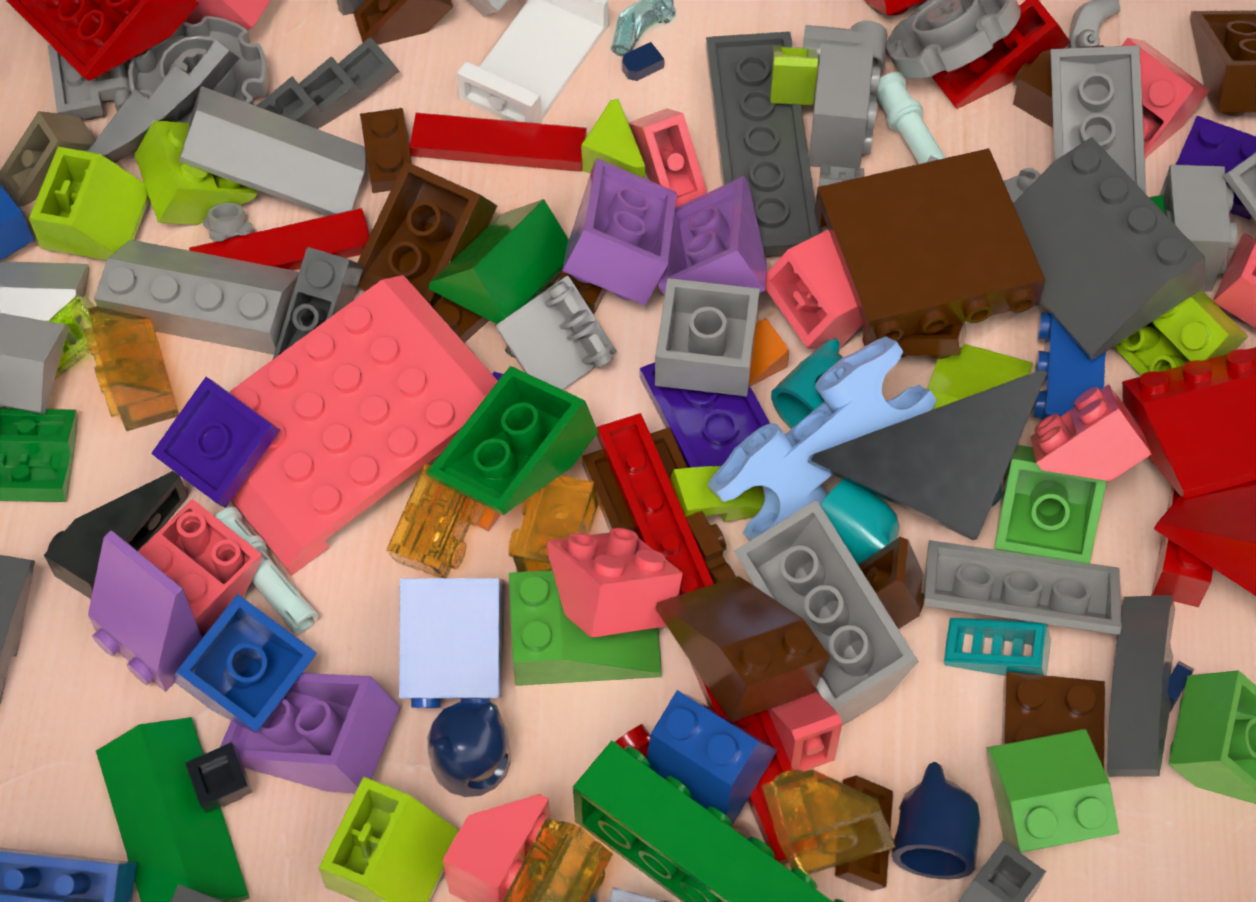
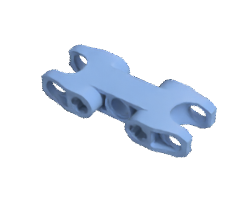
[707,336,937,541]

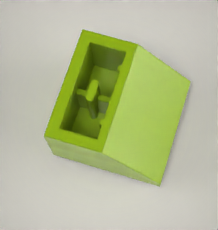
[134,120,258,225]
[29,146,150,261]
[1114,289,1248,375]
[318,776,459,902]

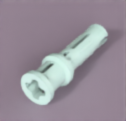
[871,72,946,164]
[215,507,319,635]

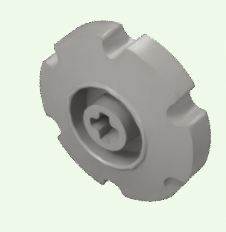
[886,0,1021,78]
[128,16,269,123]

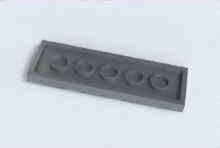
[706,31,820,256]

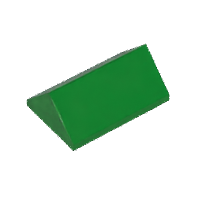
[429,199,569,324]

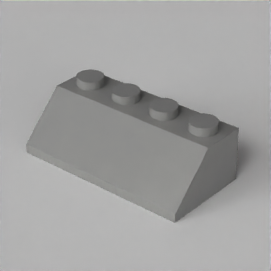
[94,240,299,355]
[734,499,919,726]

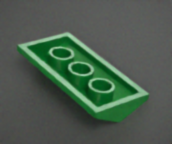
[96,717,250,902]

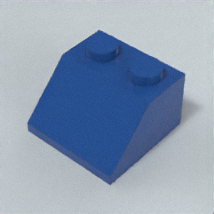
[174,594,317,733]
[647,690,777,824]

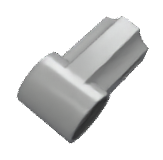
[803,21,887,74]

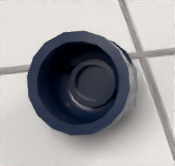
[427,701,511,797]
[892,762,981,880]

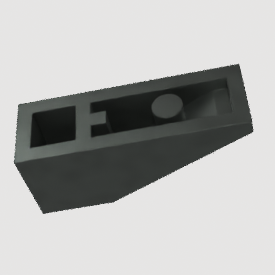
[44,471,188,599]

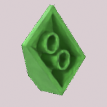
[509,570,662,686]

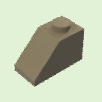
[0,111,95,206]

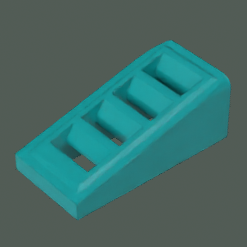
[944,618,1051,676]

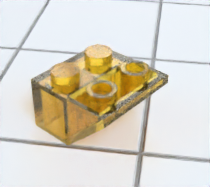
[84,306,179,431]

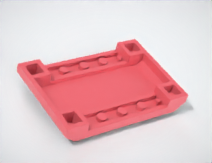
[229,275,498,576]

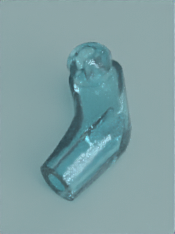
[611,0,676,56]

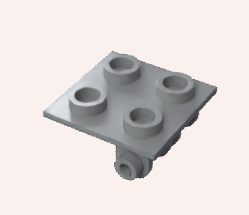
[495,275,617,390]

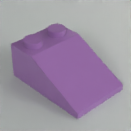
[562,158,677,306]
[658,176,767,296]
[88,530,202,692]
[220,673,400,794]

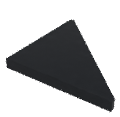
[807,370,1047,540]

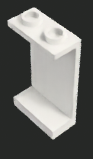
[457,0,609,123]

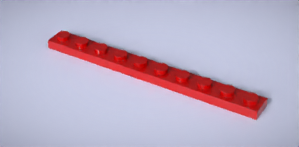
[596,413,825,865]

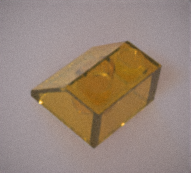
[762,769,896,875]

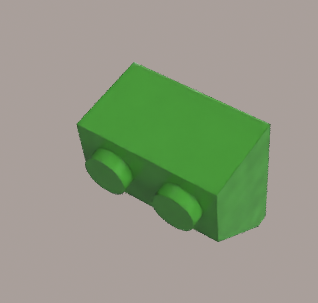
[994,445,1107,563]
[1169,670,1256,804]
[986,729,1120,853]

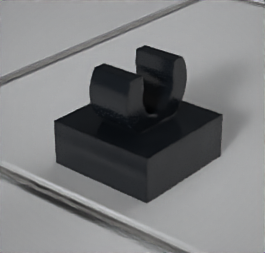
[185,742,253,813]

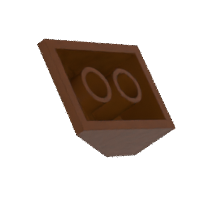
[1190,10,1256,116]
[357,161,498,306]
[655,576,830,723]

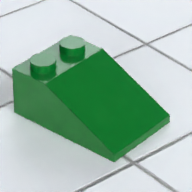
[426,366,598,515]

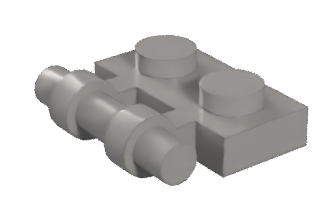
[48,45,132,119]

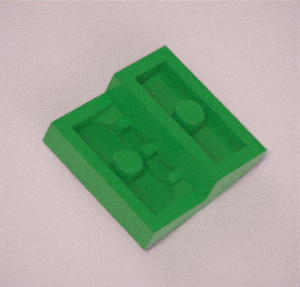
[0,408,78,502]

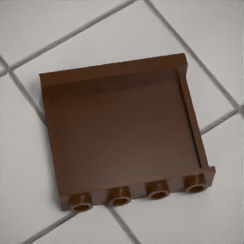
[814,148,1045,346]

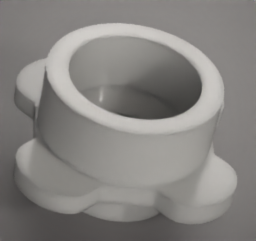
[203,202,253,241]

